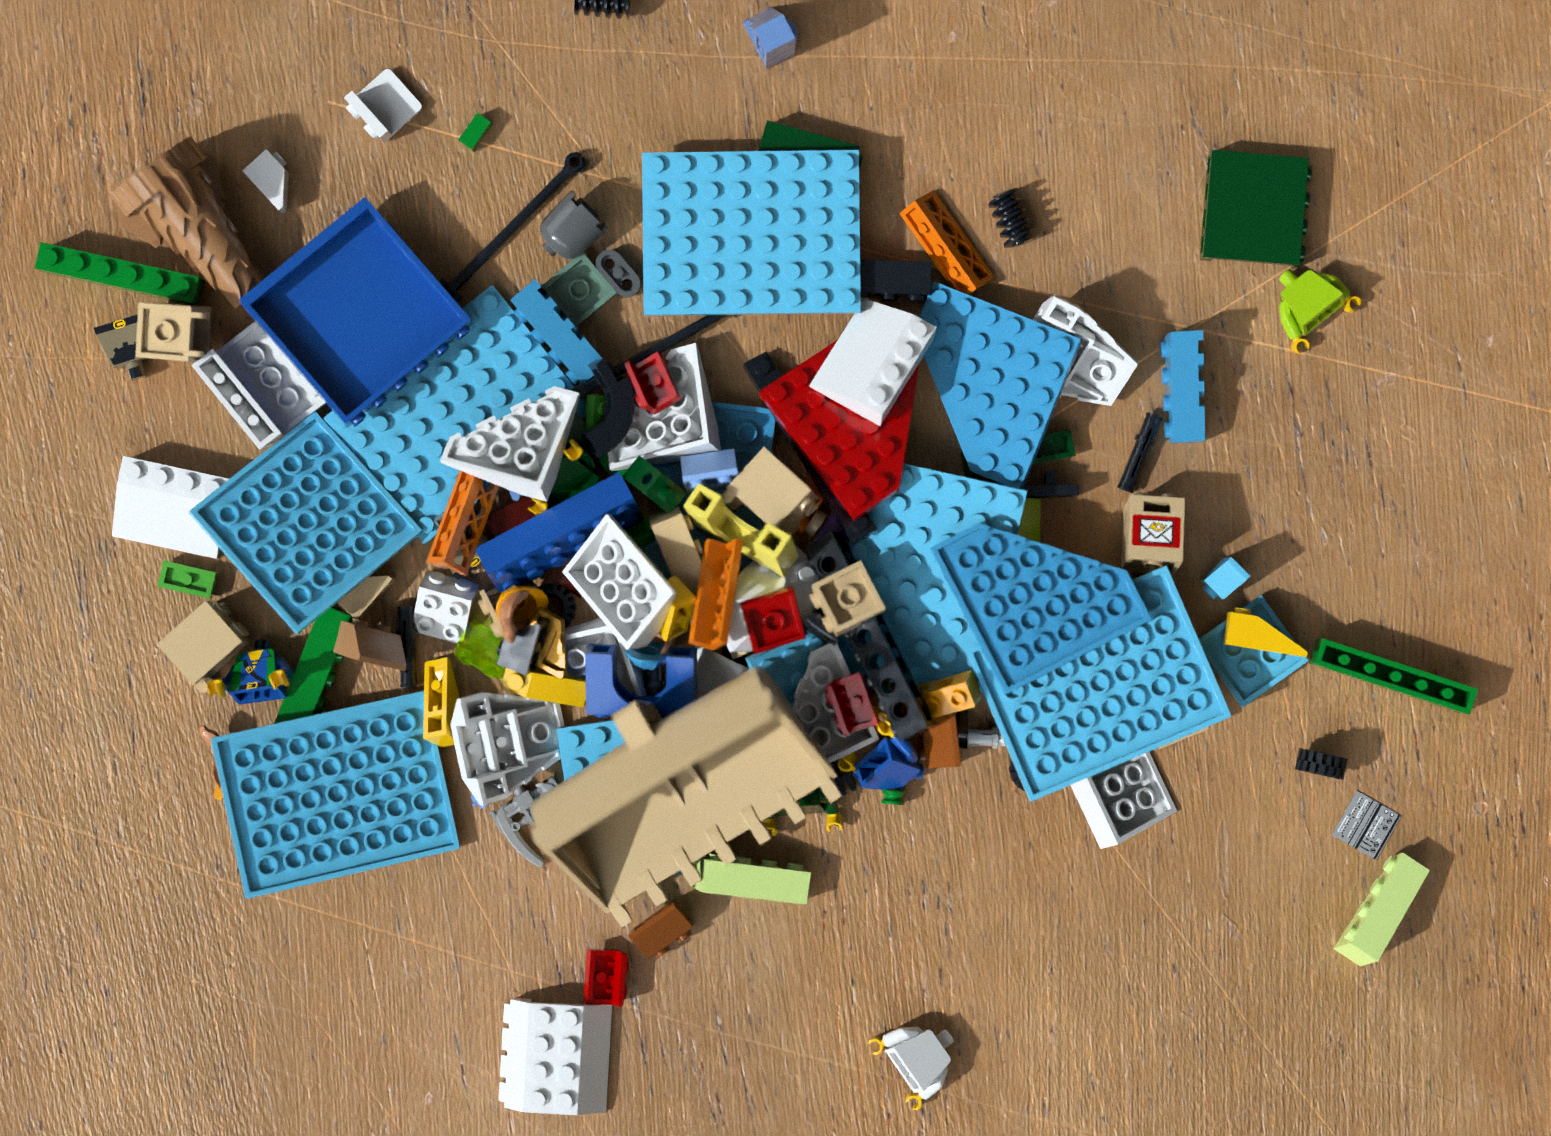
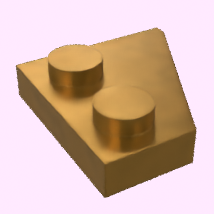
[530,607,567,679]

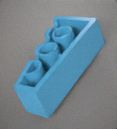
[510,279,602,385]
[1159,330,1205,444]

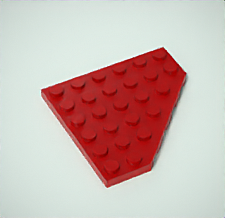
[759,305,919,521]

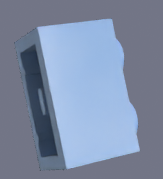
[680,449,738,494]

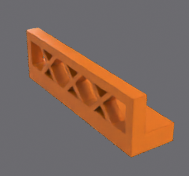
[899,190,995,295]
[427,471,499,575]
[689,538,743,650]

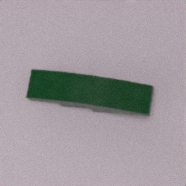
[960,430,1076,478]

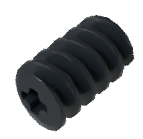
[574,0,630,19]
[988,187,1037,248]

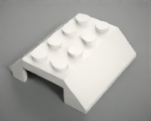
[191,322,326,450]
[499,998,612,1115]

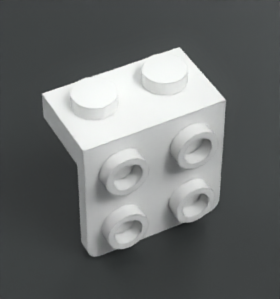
[344,69,422,143]
[414,571,479,644]

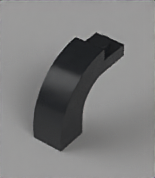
[580,359,635,457]

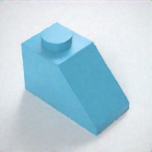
[1200,557,1250,600]

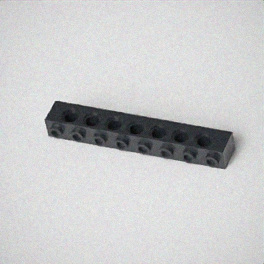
[805,531,937,741]

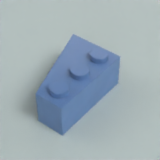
[742,7,798,69]

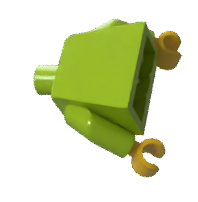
[1279,269,1361,354]

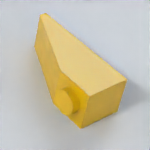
[1222,608,1308,657]
[423,657,460,747]
[501,667,586,708]

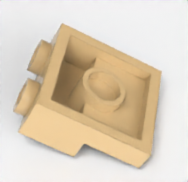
[809,561,886,637]

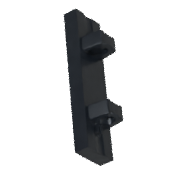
[991,470,1080,498]

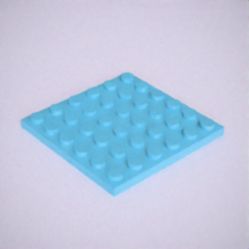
[189,411,422,635]

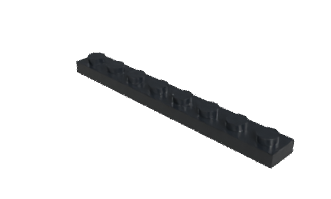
[743,351,877,545]

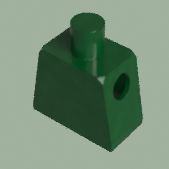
[622,455,686,514]

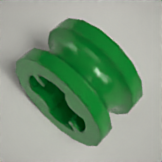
[881,790,906,805]

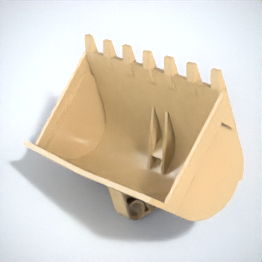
[531,665,842,927]

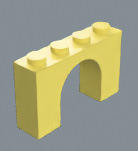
[684,483,799,578]

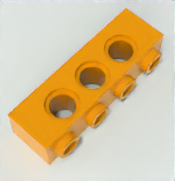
[872,670,981,733]

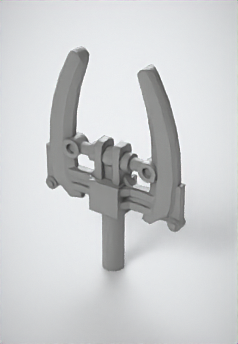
[490,776,558,867]

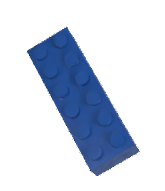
[475,472,644,594]

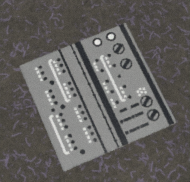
[1332,791,1401,860]

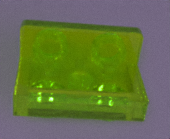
[454,619,506,680]

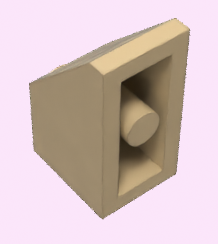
[337,576,396,620]

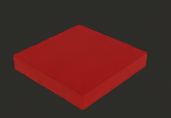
[740,586,806,654]

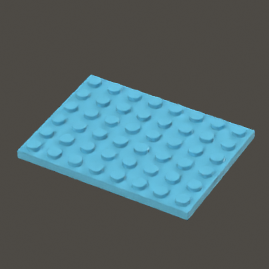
[642,150,861,316]
[323,285,587,545]
[827,463,1028,702]
[965,566,1232,802]
[210,691,460,899]

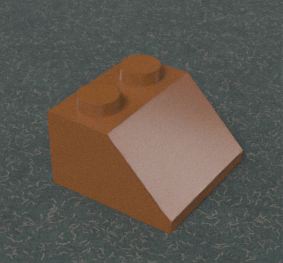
[918,712,961,769]
[628,898,694,959]

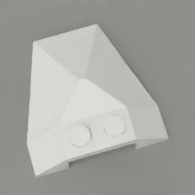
[1033,295,1138,406]
[726,546,822,652]
[450,692,565,806]

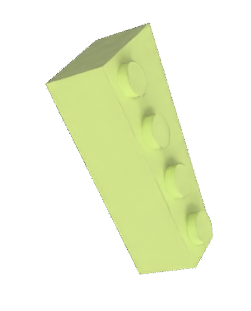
[1333,852,1430,966]
[690,853,811,905]

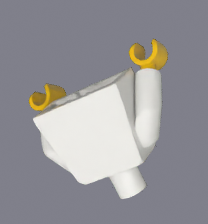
[868,1027,954,1110]

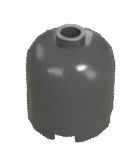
[540,190,609,259]

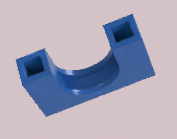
[585,644,698,719]

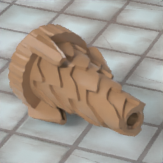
[110,136,264,308]

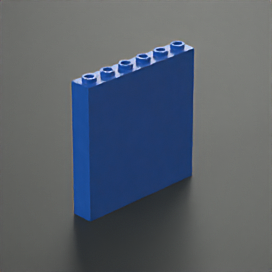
[239,197,472,428]

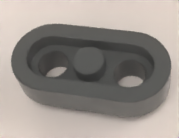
[596,250,641,298]

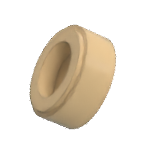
[805,509,827,537]

